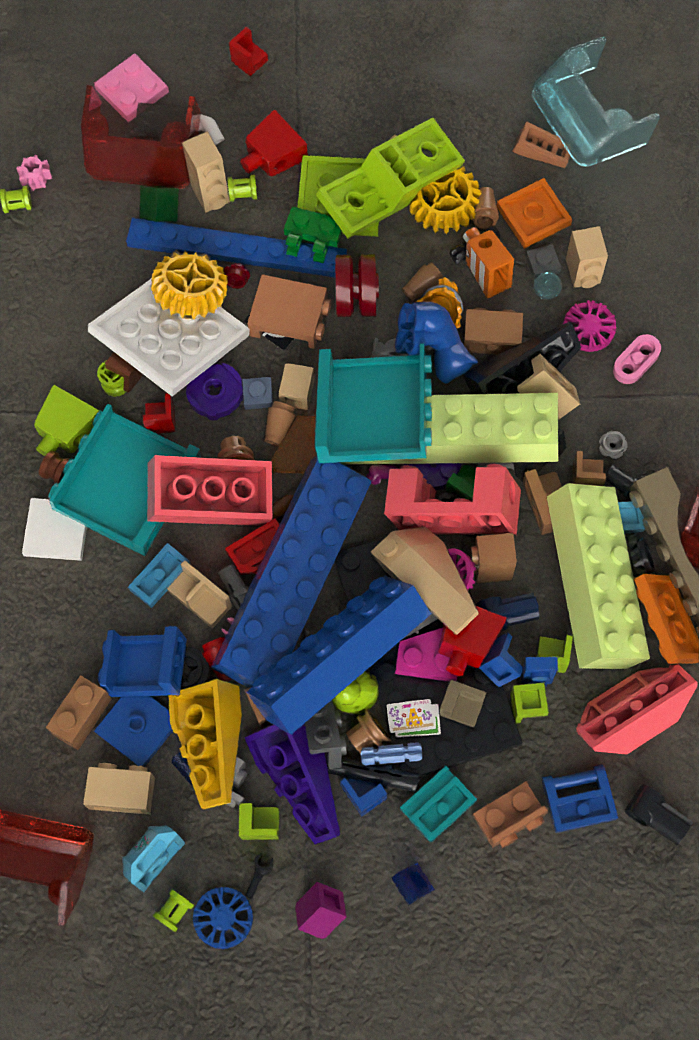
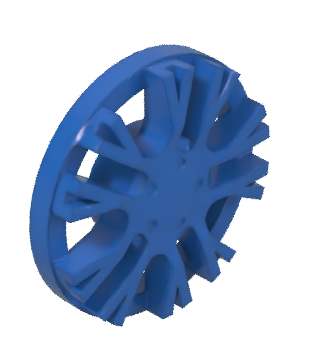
[193,887,253,949]

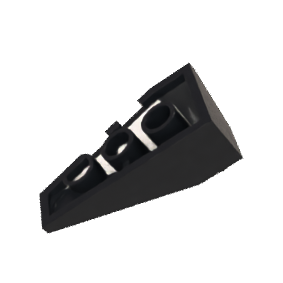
[463,322,582,394]

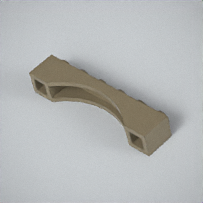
[629,467,699,636]

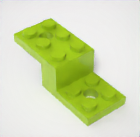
[315,118,465,239]

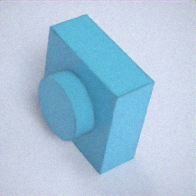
[618,501,645,533]

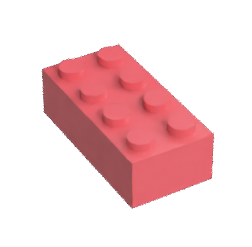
[147,455,272,526]

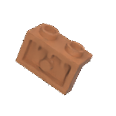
[472,782,548,848]

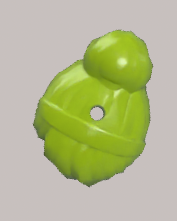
[332,671,379,714]

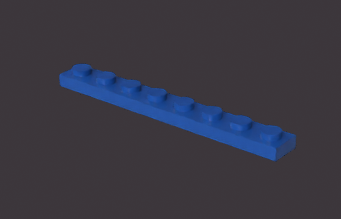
[126,218,347,278]

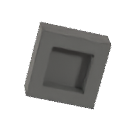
[525,244,561,280]

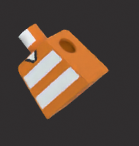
[463,228,514,299]

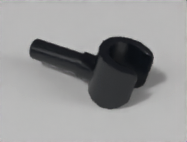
[245,853,274,899]

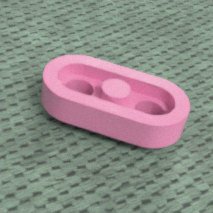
[613,334,661,384]

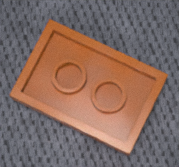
[634,574,699,664]

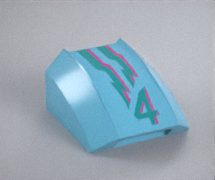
[122,825,185,892]

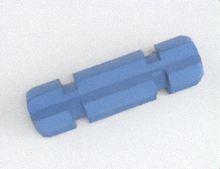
[361,743,422,765]

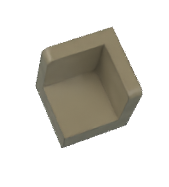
[439,680,486,727]

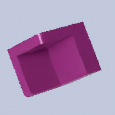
[295,882,347,939]

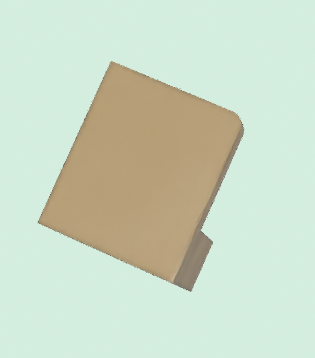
[279,363,315,410]

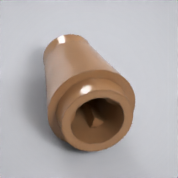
[472,187,499,229]
[402,262,444,302]
[264,401,296,446]

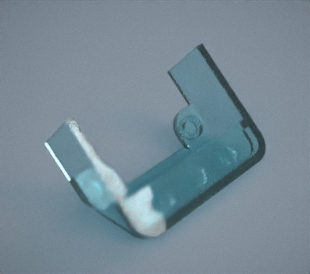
[531,36,660,166]

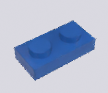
[521,657,558,688]

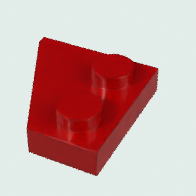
[225,518,280,575]

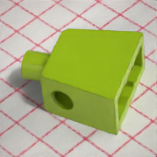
[34,385,99,456]

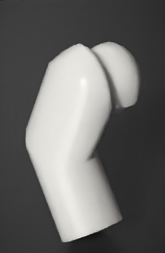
[188,114,224,145]

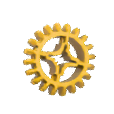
[409,166,481,234]
[151,251,227,319]

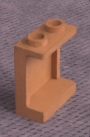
[247,275,332,349]

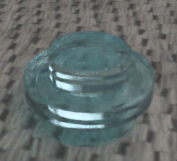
[534,272,562,299]

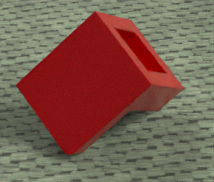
[229,27,268,76]
[143,393,176,434]

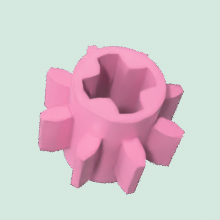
[16,155,52,191]

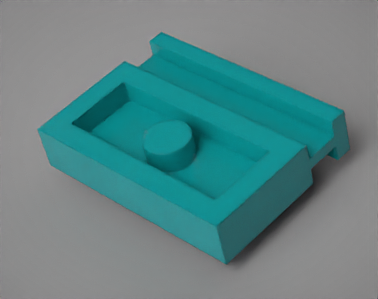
[400,766,477,844]

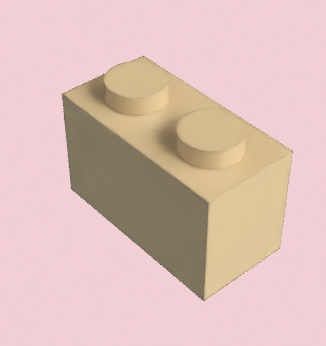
[566,226,608,288]
[83,763,155,815]

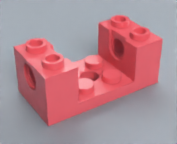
[384,464,521,534]

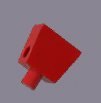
[240,110,308,177]
[439,606,507,676]

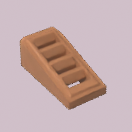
[512,121,575,168]

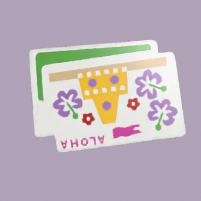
[386,699,441,737]

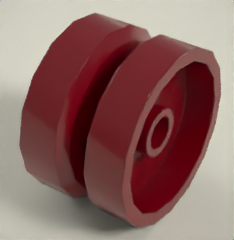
[335,254,379,317]

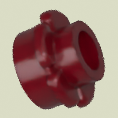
[223,263,250,289]

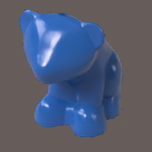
[395,301,478,384]

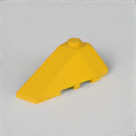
[168,679,242,809]

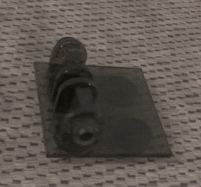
[130,103,191,158]

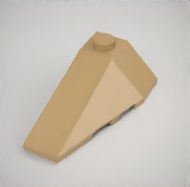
[371,527,479,635]

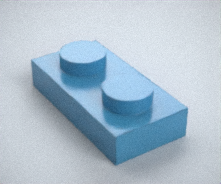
[128,543,191,608]

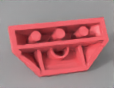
[576,664,698,754]

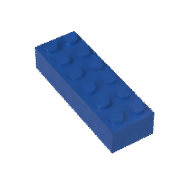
[246,576,432,735]

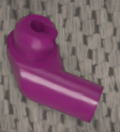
[366,464,399,485]

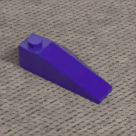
[244,723,340,844]

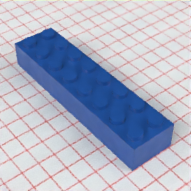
[211,456,372,688]

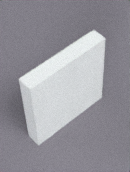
[22,498,87,561]

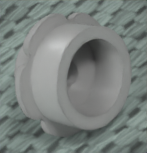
[599,431,628,459]

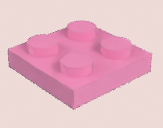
[94,53,169,122]

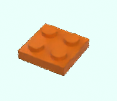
[496,178,573,249]

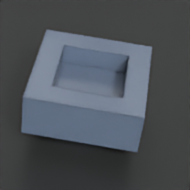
[242,377,273,410]

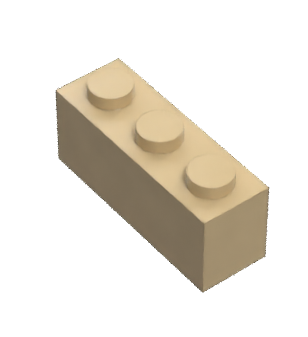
[182,131,230,213]

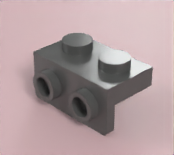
[305,700,347,769]

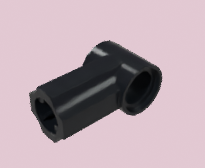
[624,784,693,845]

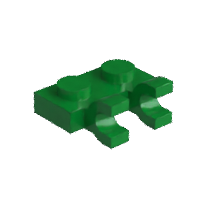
[284,206,343,263]

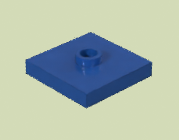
[94,696,173,767]

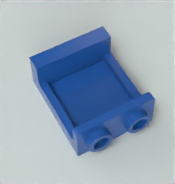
[98,626,187,697]

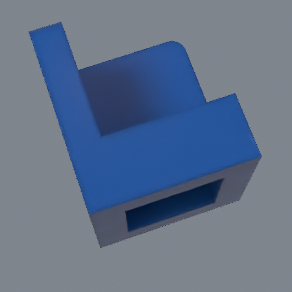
[479,632,523,687]
[340,778,387,817]

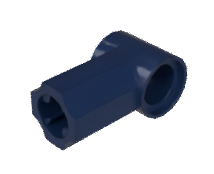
[475,593,540,632]

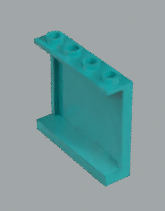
[315,344,432,463]
[48,404,201,556]

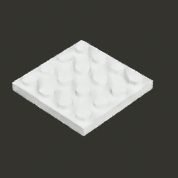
[88,278,250,396]

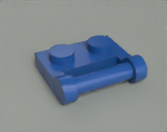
[542,764,618,833]

